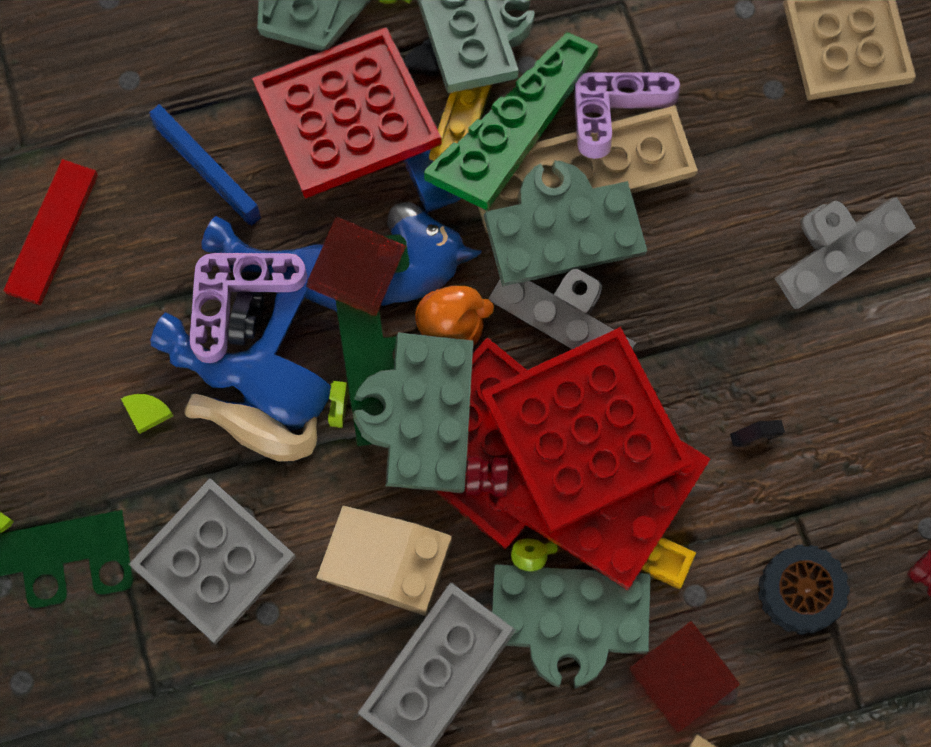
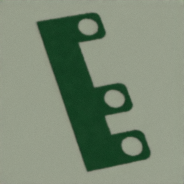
[327,235,410,447]
[0,510,133,608]

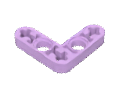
[574,73,680,159]
[190,253,307,363]

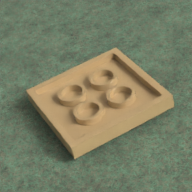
[783,0,916,100]

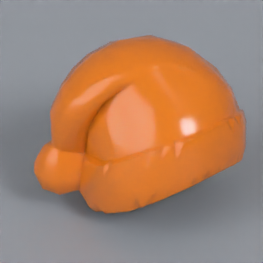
[415,286,494,348]

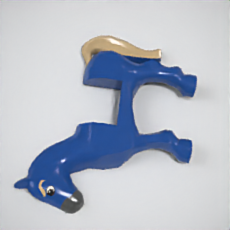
[150,202,481,462]

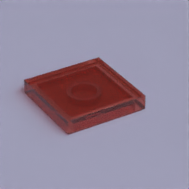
[306,217,406,316]
[629,621,741,733]

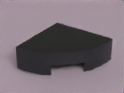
[404,39,439,76]
[730,420,785,447]

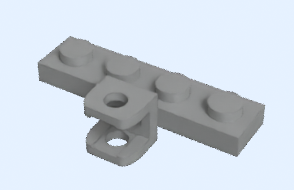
[775,197,916,309]
[489,269,637,349]

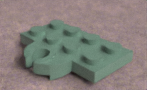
[417,0,534,93]
[483,161,647,287]
[353,332,473,493]
[492,564,650,689]

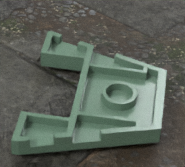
[257,0,370,52]

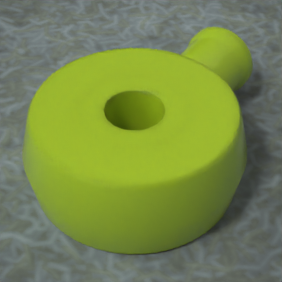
[511,538,558,571]

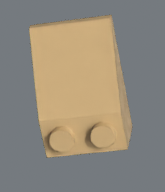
[316,505,452,616]

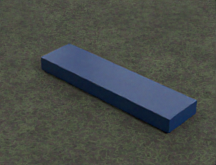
[150,104,261,226]

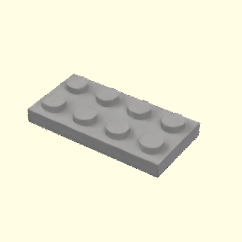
[358,583,516,747]

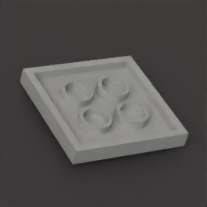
[129,478,296,644]

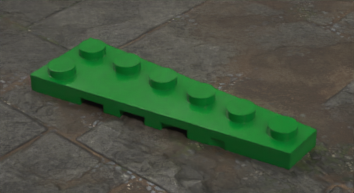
[424,32,598,211]

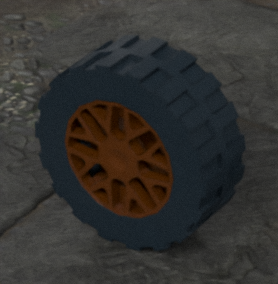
[758,544,850,634]

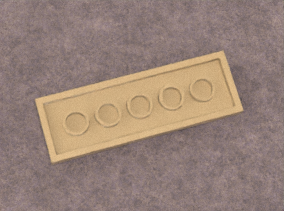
[478,105,698,233]

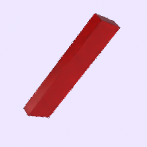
[3,159,98,306]

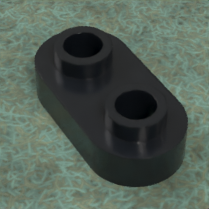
[228,292,264,346]

